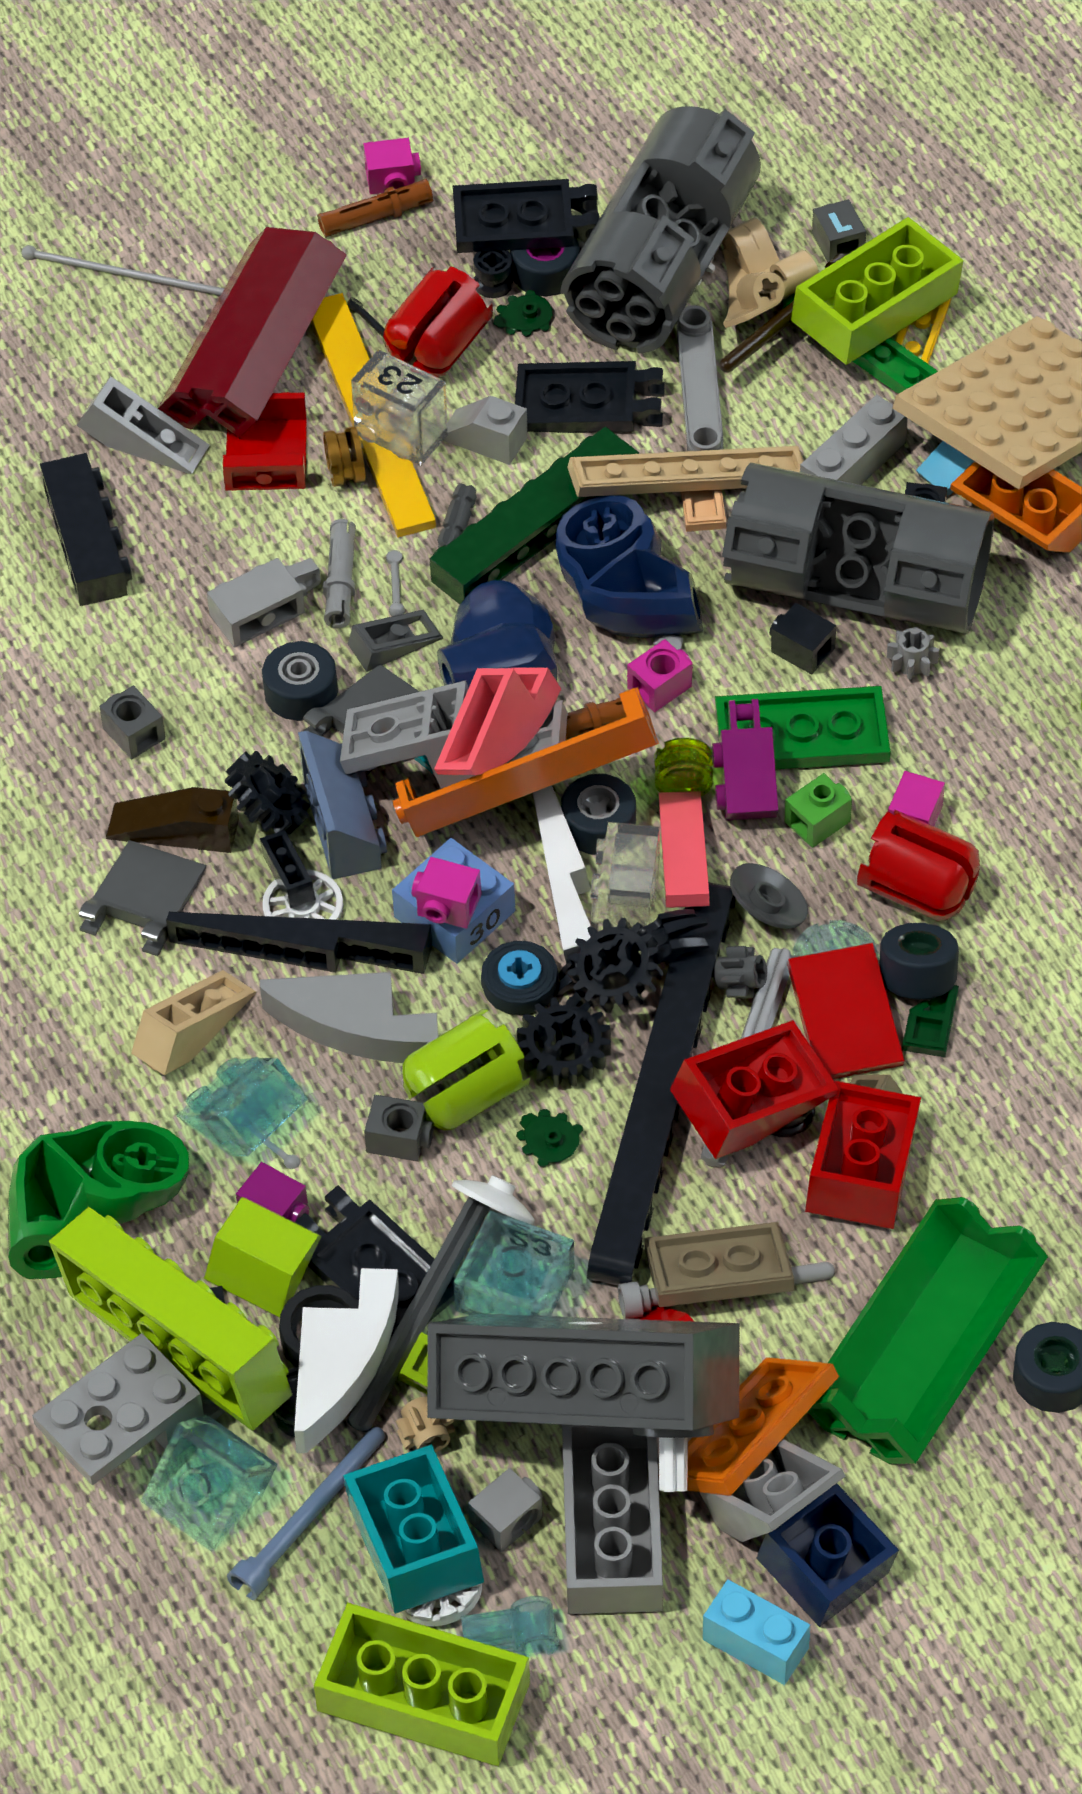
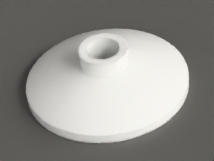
[451,1175,535,1225]

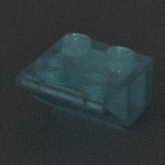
[176,1057,308,1157]

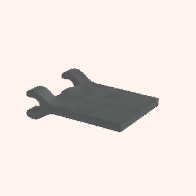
[303,664,420,776]
[79,840,206,956]

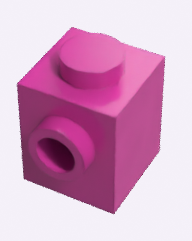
[363,137,421,195]
[411,857,481,929]

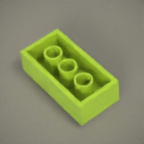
[791,217,964,365]
[314,1602,530,1767]

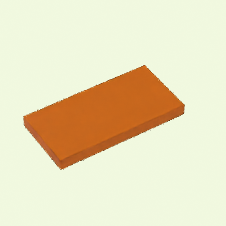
[658,1357,839,1496]

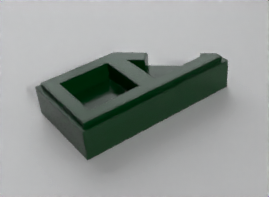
[902,985,959,1058]

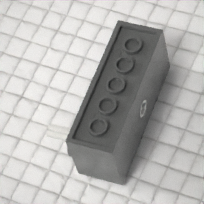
[427,1313,740,1492]

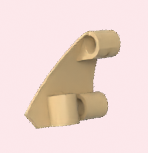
[722,218,819,328]

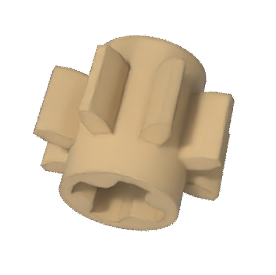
[396,1397,455,1453]

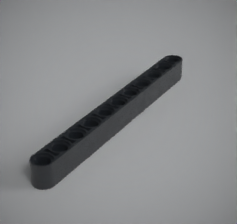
[587,882,736,1285]

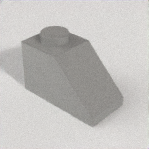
[438,396,528,465]

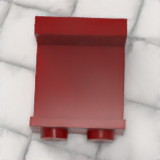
[223,392,307,491]

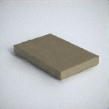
[644,1222,795,1307]

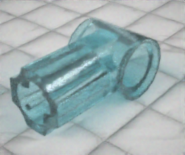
[461,1596,560,1658]

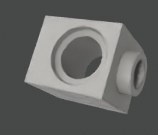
[468,1468,542,1552]

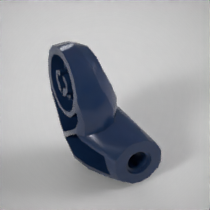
[556,495,703,639]
[437,580,557,687]

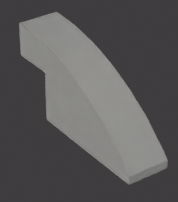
[260,972,438,1063]

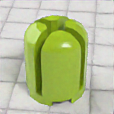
[402,1009,530,1130]

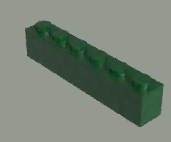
[429,426,639,605]

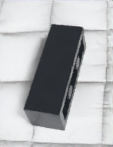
[260,830,316,908]

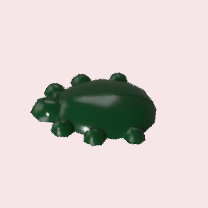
[494,290,553,337]
[516,1109,583,1167]

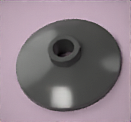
[730,863,808,929]

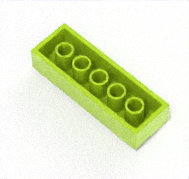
[49,1207,292,1431]

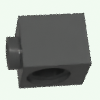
[99,685,166,760]
[364,1094,434,1162]

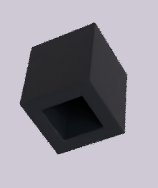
[769,603,836,675]

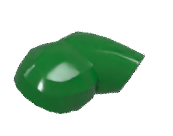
[8,1121,189,1279]

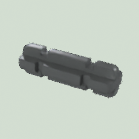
[437,483,477,548]

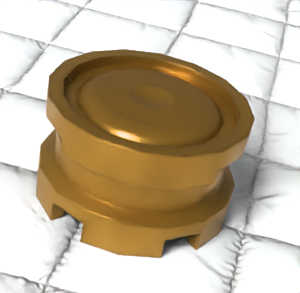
[323,426,365,487]

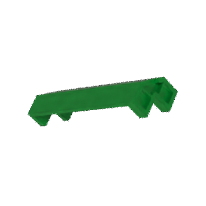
[808,1197,1048,1464]

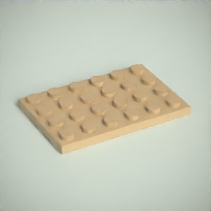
[893,316,1082,489]

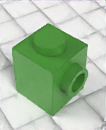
[784,773,852,848]

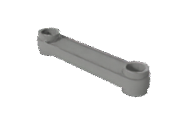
[677,305,724,451]

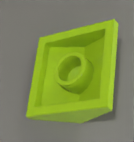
[204,1197,321,1318]

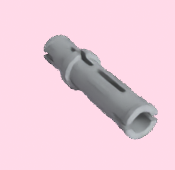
[323,519,356,628]

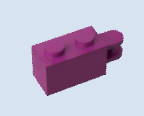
[712,699,778,821]

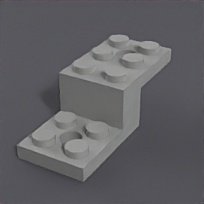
[340,680,568,789]
[32,1333,226,1486]

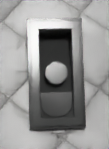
[348,609,443,672]

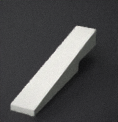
[533,785,591,964]

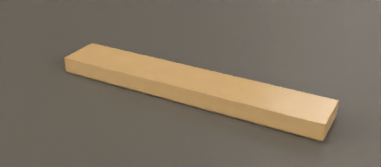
[567,446,804,497]

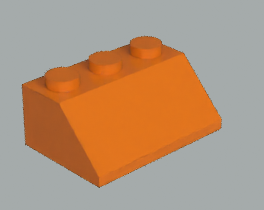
[950,462,1082,553]

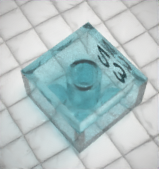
[453,1210,575,1316]

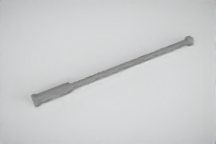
[21,245,224,296]

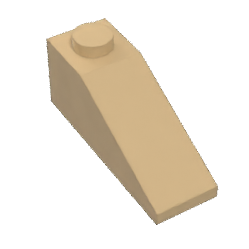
[131,970,256,1075]

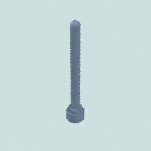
[227,1427,385,1600]

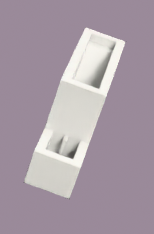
[294,1268,399,1453]

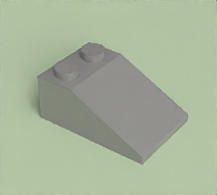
[700,1439,846,1542]

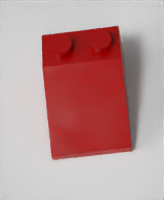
[670,1020,839,1159]
[805,1080,921,1229]

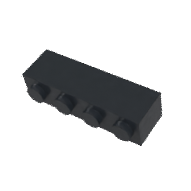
[40,453,132,606]

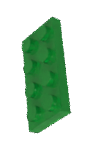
[715,686,891,770]

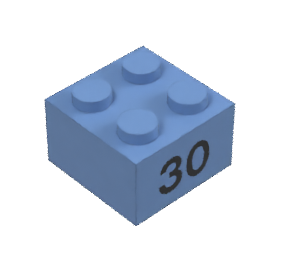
[392,838,515,964]

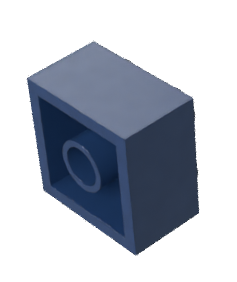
[756,1483,899,1627]

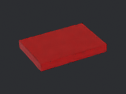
[787,943,904,1079]

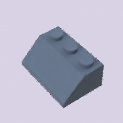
[298,731,387,879]

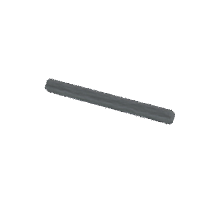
[347,1197,490,1433]

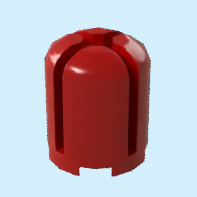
[383,266,493,379]
[857,809,980,921]

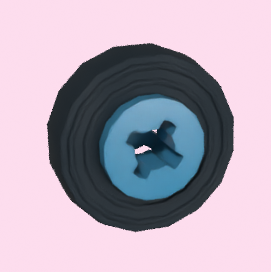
[481,940,559,1015]

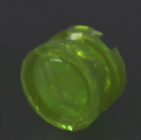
[654,738,714,796]

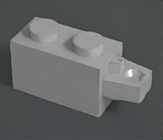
[207,558,321,648]

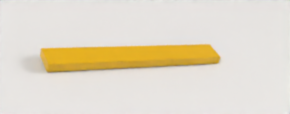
[311,293,436,538]

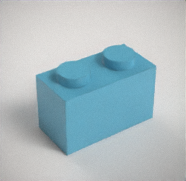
[703,1579,810,1685]

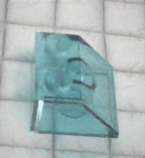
[141,1414,278,1552]

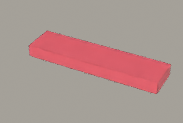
[658,791,709,908]

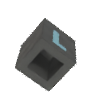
[812,199,866,262]

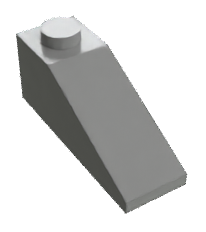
[77,376,210,474]

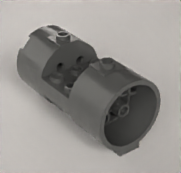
[560,106,761,354]
[722,462,994,634]

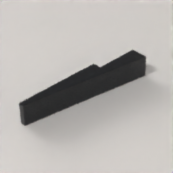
[166,911,432,974]

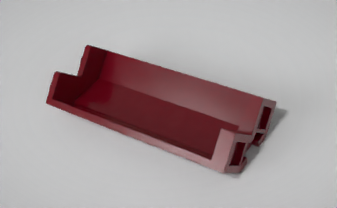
[157,227,347,438]

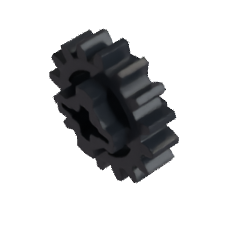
[225,751,310,835]
[568,917,664,1013]
[517,997,611,1087]

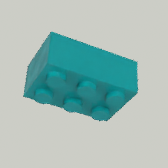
[343,1444,484,1614]

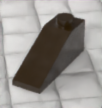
[106,787,239,853]

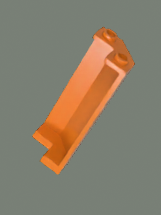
[392,687,659,838]

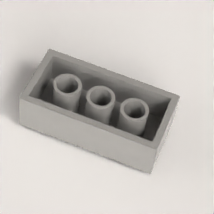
[562,1424,663,1614]

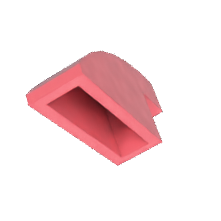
[434,668,561,775]

